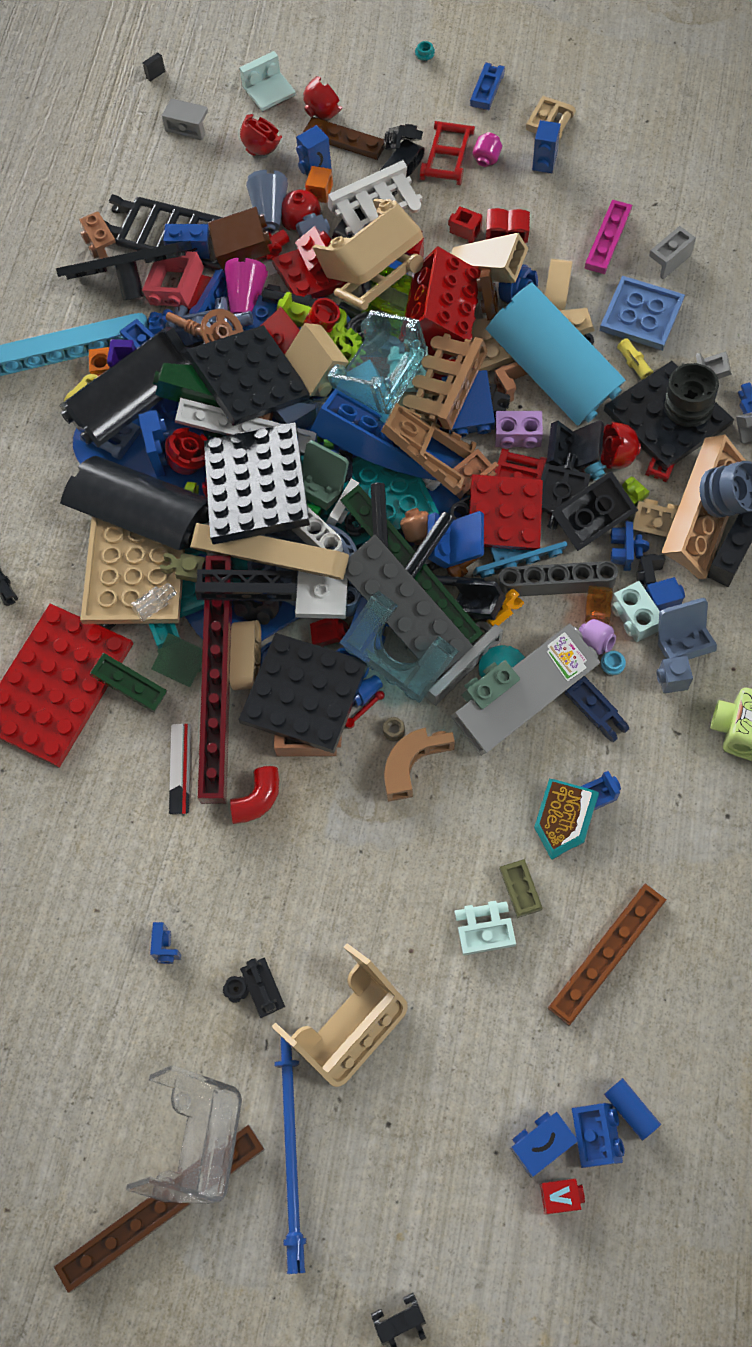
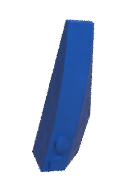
[311,389,450,481]

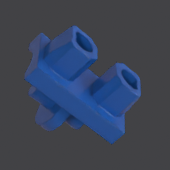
[610,521,650,571]

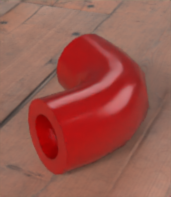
[230,766,280,824]

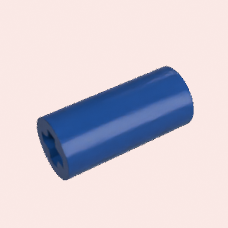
[604,1078,661,1141]

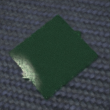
[151,633,203,687]

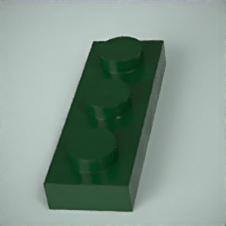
[90,653,168,713]

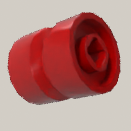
[303,298,340,334]

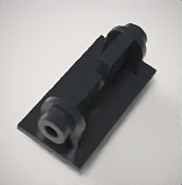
[240,957,285,1018]

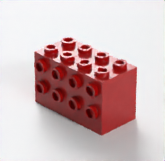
[400,246,481,359]

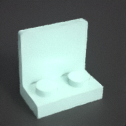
[239,51,296,111]

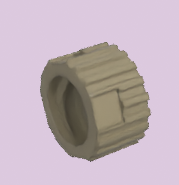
[383,717,405,742]

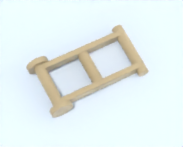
[334,254,423,310]

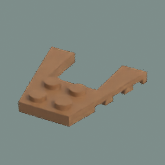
[381,403,477,495]

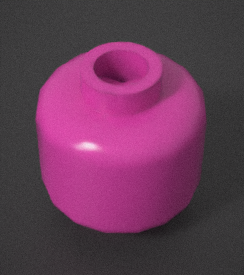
[473,132,503,167]

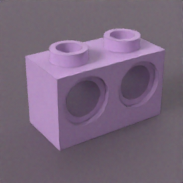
[495,411,543,449]

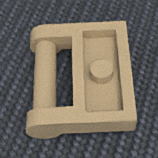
[526,96,576,141]

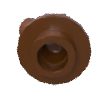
[446,558,479,577]

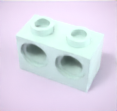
[611,581,660,643]

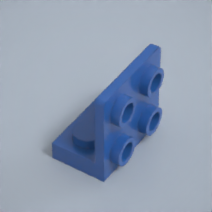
[427,511,484,569]

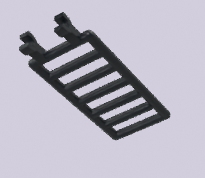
[105,194,225,272]

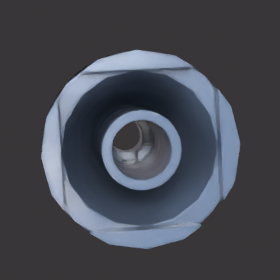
[246,170,288,234]

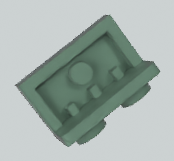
[461,660,520,710]

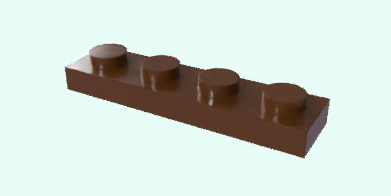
[303,117,386,160]

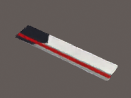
[169,724,191,814]

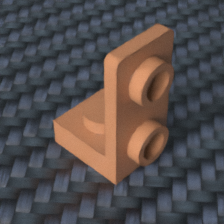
[494,362,527,402]

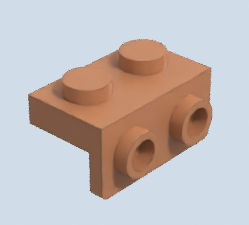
[79,211,116,259]
[453,448,499,500]

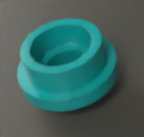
[415,41,435,61]

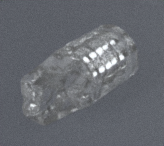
[131,583,177,622]

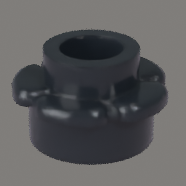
[223,976,249,1003]

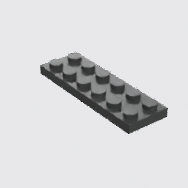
[344,535,474,679]

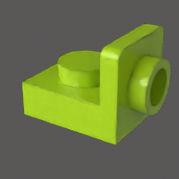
[277,292,311,327]

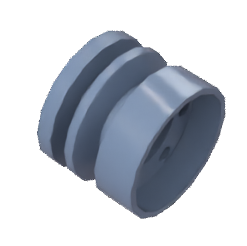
[699,461,752,518]

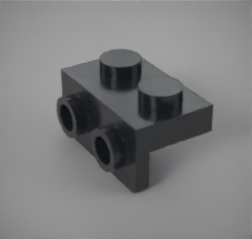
[384,124,423,150]
[455,579,506,620]

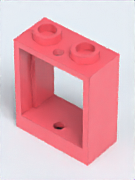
[142,251,204,307]

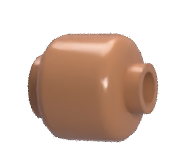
[400,508,429,545]

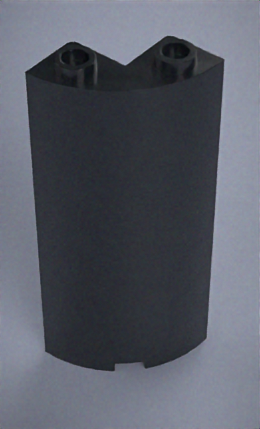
[59,327,191,448]
[60,456,209,550]

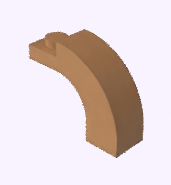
[384,727,455,802]

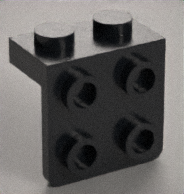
[546,420,604,470]

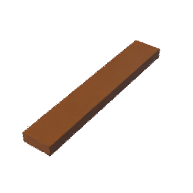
[547,883,667,1026]

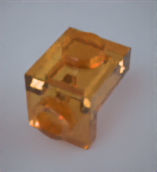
[585,586,613,625]

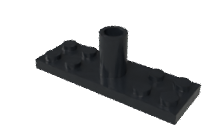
[56,241,192,301]

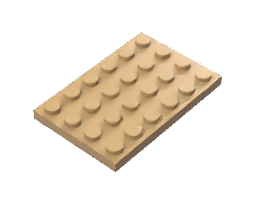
[80,516,185,624]

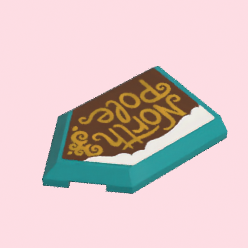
[534,779,599,860]

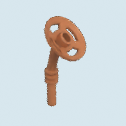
[166,309,243,344]

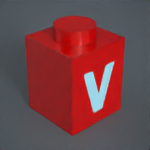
[540,1179,585,1215]

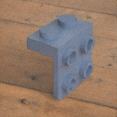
[658,598,717,660]

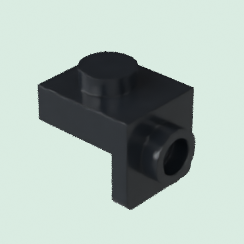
[636,554,666,590]

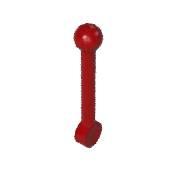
[345,691,385,729]

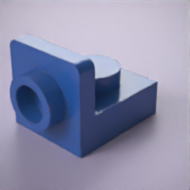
[150,922,181,964]

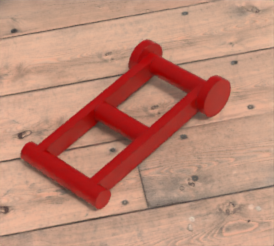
[420,121,475,186]

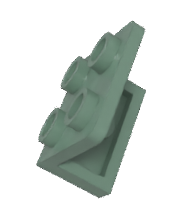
[302,440,349,510]

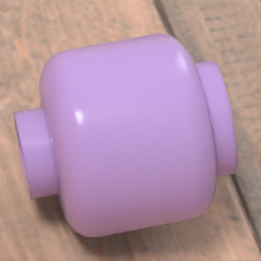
[579,619,616,655]

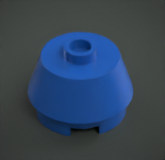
[498,264,538,304]

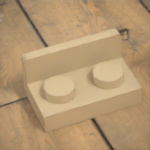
[633,498,679,538]

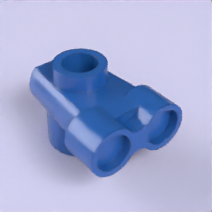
[148,309,174,335]

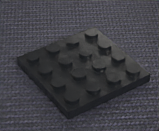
[185,325,310,426]
[603,361,734,471]
[238,633,369,753]

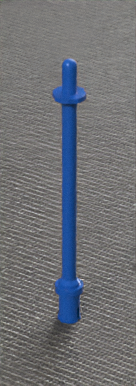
[275,1037,307,1274]

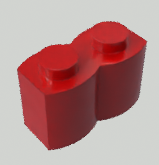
[486,208,530,243]

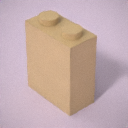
[285,323,349,397]

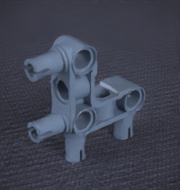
[165,297,254,346]

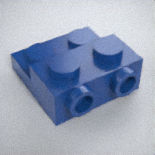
[139,410,170,477]

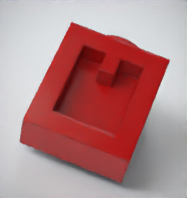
[310,618,350,647]

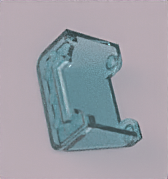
[328,311,426,415]

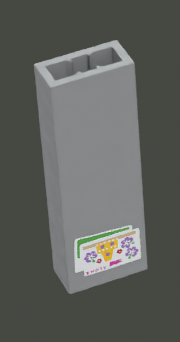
[451,623,601,756]

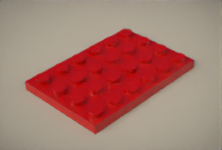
[0,603,134,768]

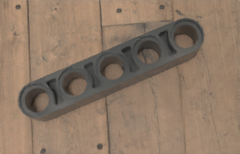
[498,561,618,597]

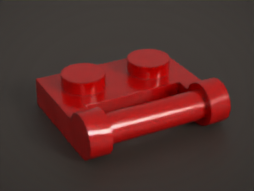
[495,448,547,480]

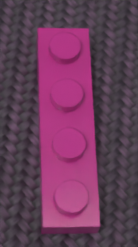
[584,199,632,274]

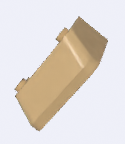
[312,199,423,284]
[272,944,408,1087]

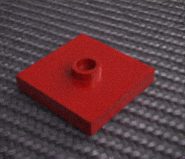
[260,307,300,355]

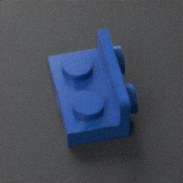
[572,1103,625,1168]

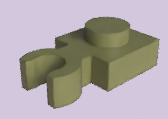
[160,553,206,582]

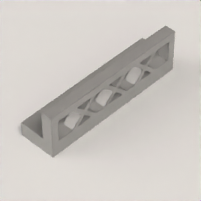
[414,619,503,706]

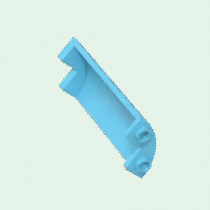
[486,282,626,426]

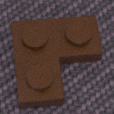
[477,269,499,321]

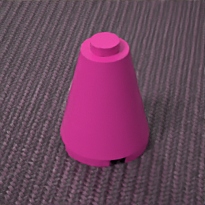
[225,258,268,314]

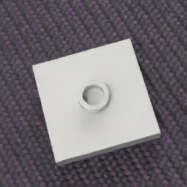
[295,571,348,619]

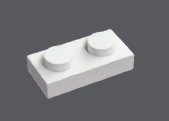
[326,478,359,526]

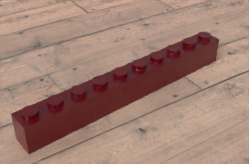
[198,556,233,804]

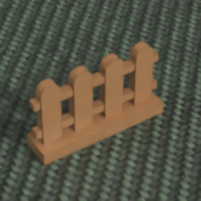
[403,333,488,430]

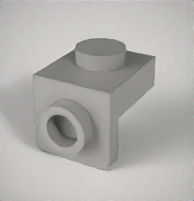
[696,351,732,379]

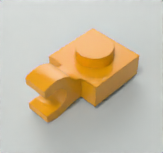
[484,589,524,627]

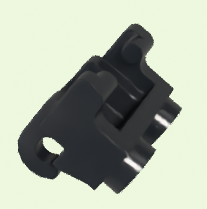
[371,1292,426,1347]

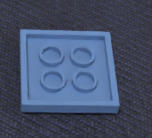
[599,276,685,351]

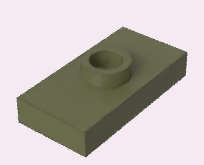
[499,859,543,918]

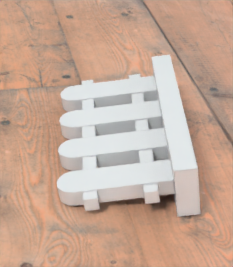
[328,160,422,236]

